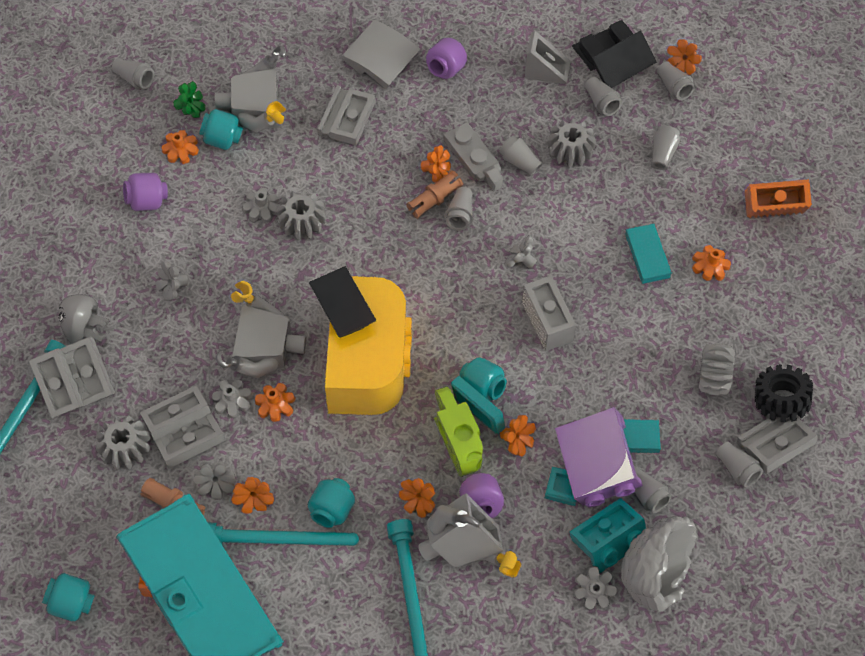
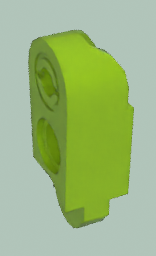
[434,386,483,477]

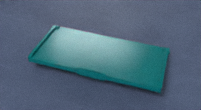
[116,494,284,656]

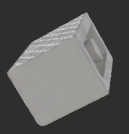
[522,275,576,351]

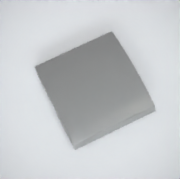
[341,20,420,89]
[29,337,116,418]
[140,385,226,469]

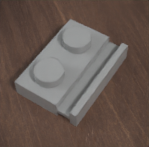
[317,85,376,146]
[738,417,817,474]

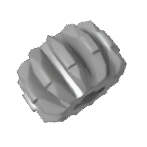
[547,118,596,168]
[276,190,326,241]
[699,343,735,396]
[95,415,150,470]

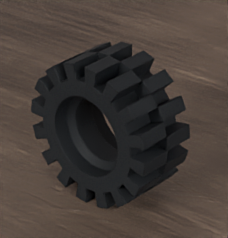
[755,364,813,422]

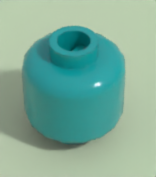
[199,109,243,150]
[459,357,507,401]
[307,478,355,528]
[42,573,95,622]

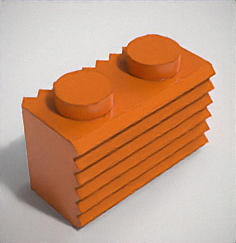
[745,179,812,218]

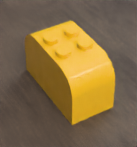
[325,276,412,415]

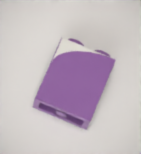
[555,407,643,507]

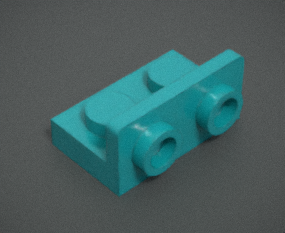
[569,498,647,573]

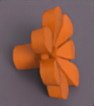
[667,39,702,75]
[162,130,199,164]
[421,145,451,183]
[692,245,731,281]
[255,383,296,422]
[500,415,536,457]
[231,477,274,514]
[399,478,435,518]

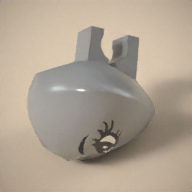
[58,294,109,344]

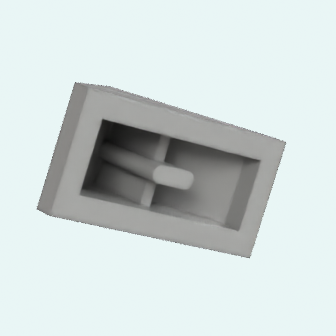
[524,31,571,84]

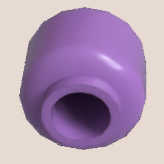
[426,38,467,79]
[123,173,168,211]
[459,473,504,518]

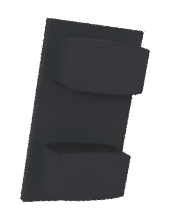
[572,20,633,71]
[592,30,657,88]
[309,266,376,338]

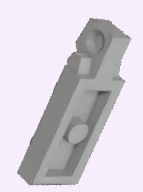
[444,122,504,192]

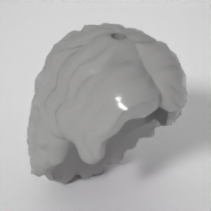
[621,516,697,612]

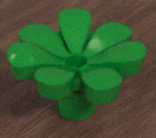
[173,81,206,118]

